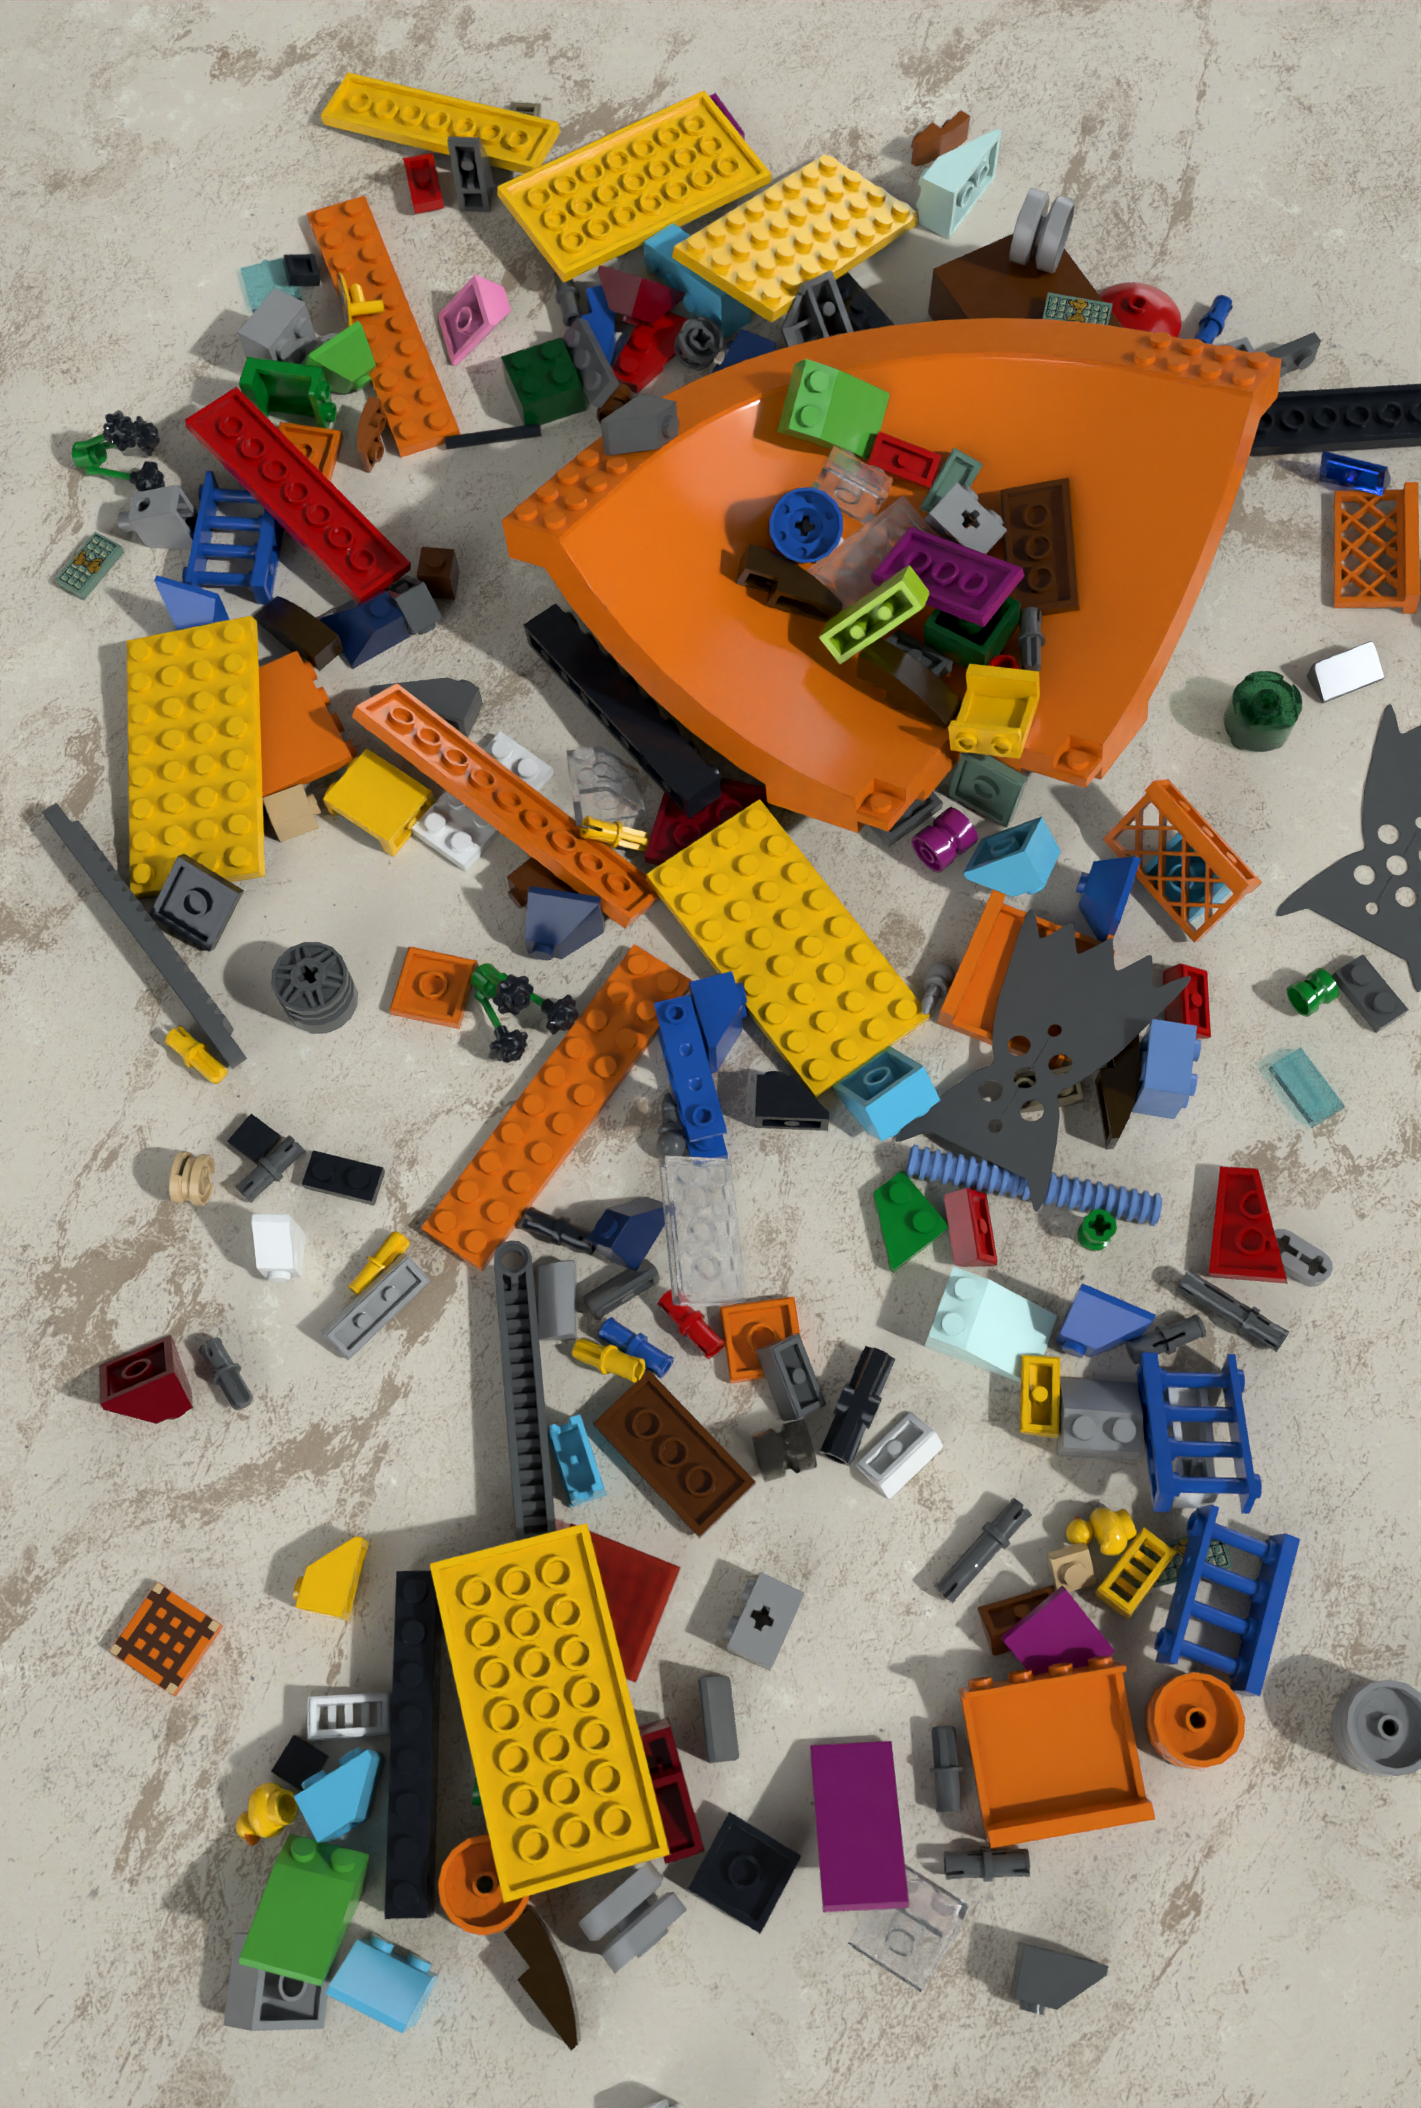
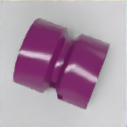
[911,807,978,873]

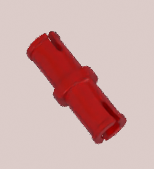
[657,1288,725,1359]

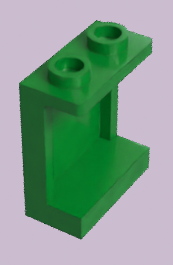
[239,357,337,429]

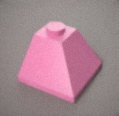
[438,274,511,366]

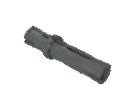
[1176,1269,1289,1352]
[934,1498,1032,1604]

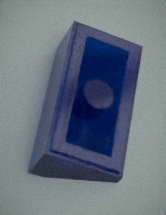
[1319,451,1391,496]

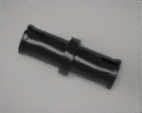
[522,1207,596,1255]

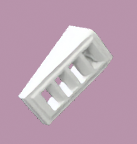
[306,1692,391,1742]

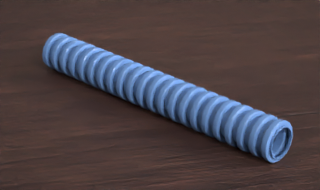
[906,1145,1162,1226]

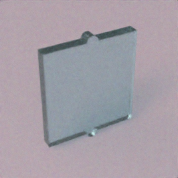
[240,258,303,313]

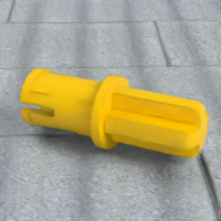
[580,816,649,852]
[165,1026,228,1084]
[347,1231,410,1296]
[571,1338,645,1383]

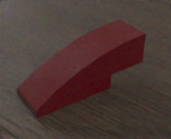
[638,1717,705,1864]

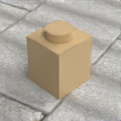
[263,784,321,842]

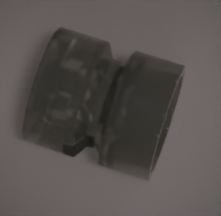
[751,1418,817,1483]

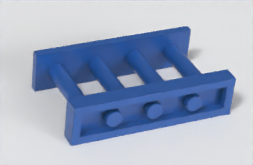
[182,471,284,605]
[654,994,728,1167]
[1136,1352,1262,1514]
[1155,1504,1300,1697]

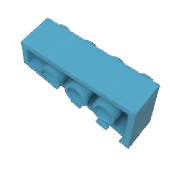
[643,223,751,340]

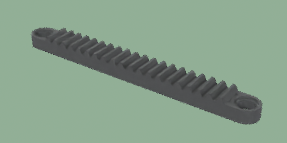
[42,802,247,1069]
[494,1240,556,1541]

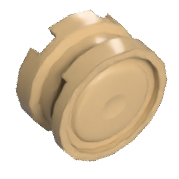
[169,1151,215,1206]

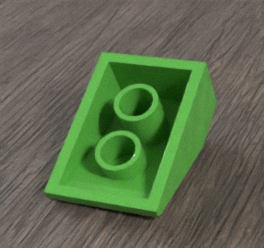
[777,359,890,460]
[239,1833,369,1986]

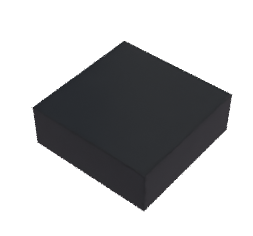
[283,254,321,286]
[227,1114,281,1166]
[271,1735,330,1791]

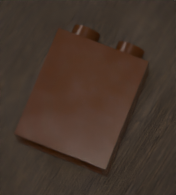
[928,234,1123,328]

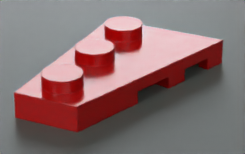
[612,312,688,394]
[1209,1166,1288,1284]

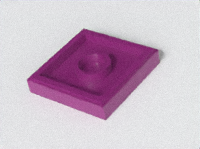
[1001,1586,1115,1675]

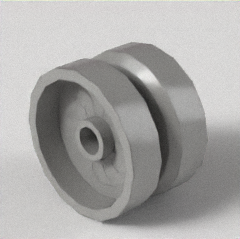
[1009,188,1076,273]
[1331,1679,1421,1777]
[578,1861,687,1973]

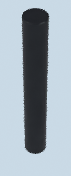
[445,423,542,450]

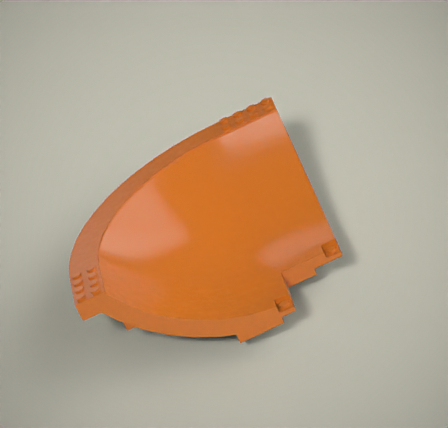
[502,318,1282,833]

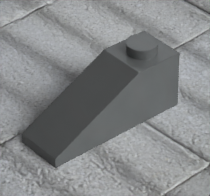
[447,136,494,212]
[369,677,483,737]

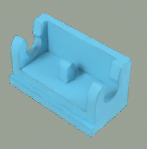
[547,1414,607,1508]

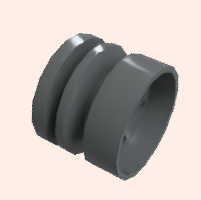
[271,942,358,1034]

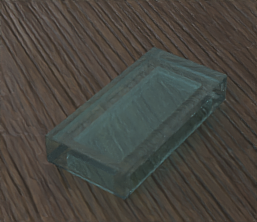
[1268,1048,1345,1128]

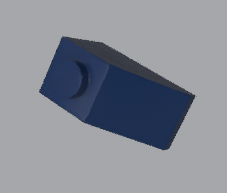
[587,1197,675,1271]

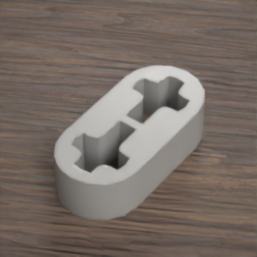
[1274,1229,1333,1287]

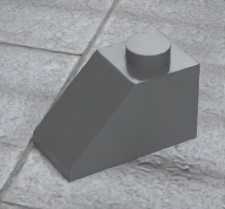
[601,393,679,455]
[384,575,443,635]
[1010,1942,1108,2015]

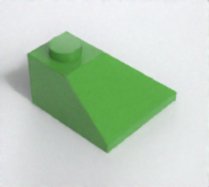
[304,321,376,394]

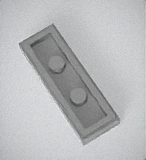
[320,1252,431,1360]

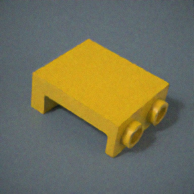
[948,664,1040,759]
[323,748,435,857]

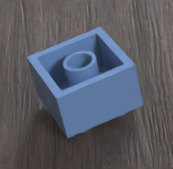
[1131,1019,1201,1119]

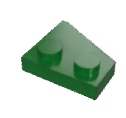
[873,1170,949,1273]

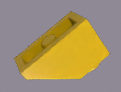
[293,1536,370,1622]

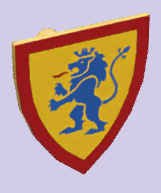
[336,272,384,328]

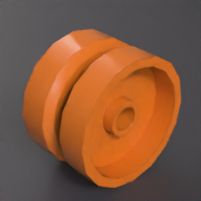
[1143,1672,1245,1769]
[438,1834,529,1936]

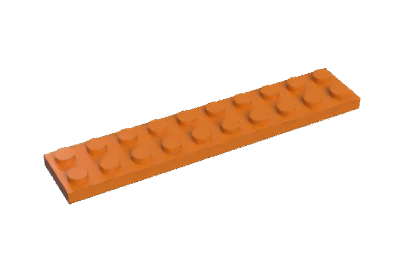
[307,195,460,457]
[352,683,661,928]
[421,944,693,1272]

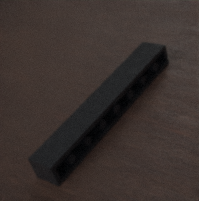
[523,603,722,819]
[384,1571,442,1919]

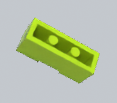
[819,565,929,664]

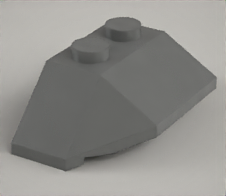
[780,270,854,347]

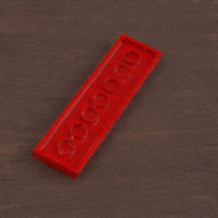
[185,387,411,602]

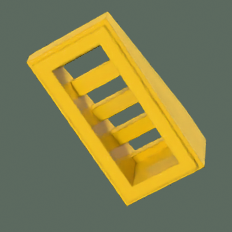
[1096,1527,1177,1620]

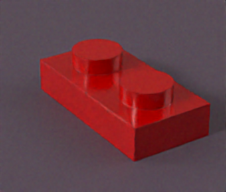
[403,153,444,214]
[865,431,942,490]

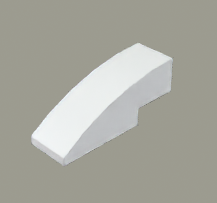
[1166,1387,1218,1508]

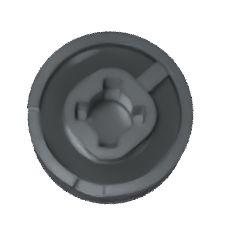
[674,316,723,370]

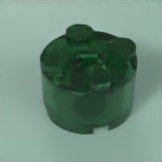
[1223,671,1302,752]

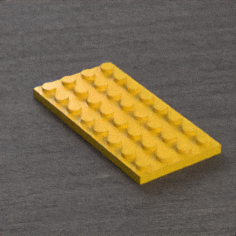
[497,90,772,282]
[672,154,919,323]
[127,616,265,899]
[646,799,931,1098]
[430,1523,670,1903]

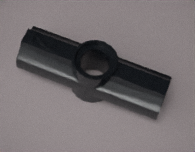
[819,1346,895,1467]

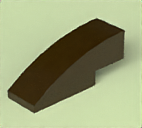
[736,543,843,623]
[253,596,344,672]
[857,638,962,729]
[1095,1034,1141,1150]
[504,1907,581,2051]

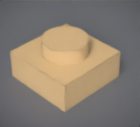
[1046,1542,1096,1592]

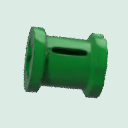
[1077,1209,1117,1252]

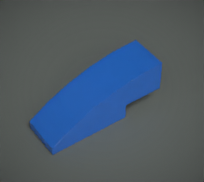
[581,285,617,367]

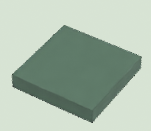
[948,752,1028,828]

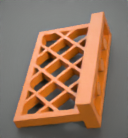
[1334,482,1420,614]
[1102,779,1263,943]

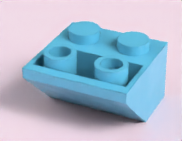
[294,1747,385,1843]

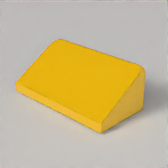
[1019,1355,1060,1438]

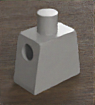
[118,485,198,550]

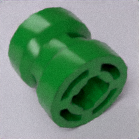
[1287,968,1339,1017]

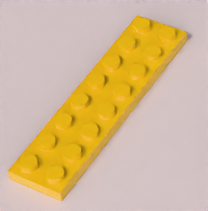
[320,72,561,174]

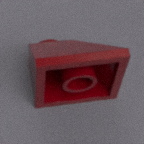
[598,265,685,326]
[99,1335,193,1424]

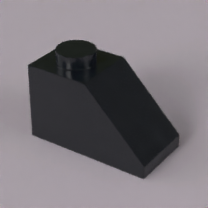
[755,1071,829,1131]

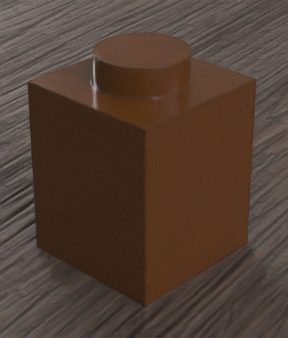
[417,547,460,600]

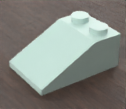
[916,129,1002,239]
[924,1266,1057,1383]

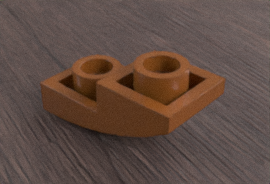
[911,110,970,166]
[357,396,387,473]

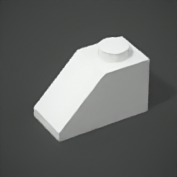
[252,1214,306,1283]

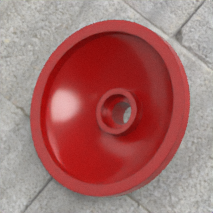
[1099,282,1181,338]

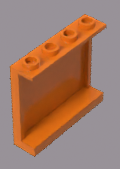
[259,651,358,803]
[937,890,1116,1070]
[958,1656,1155,1848]

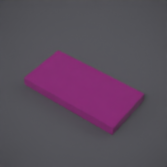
[870,526,1024,627]
[810,1741,909,1912]

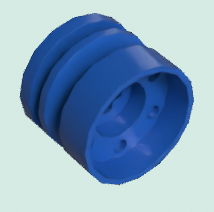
[768,487,843,563]

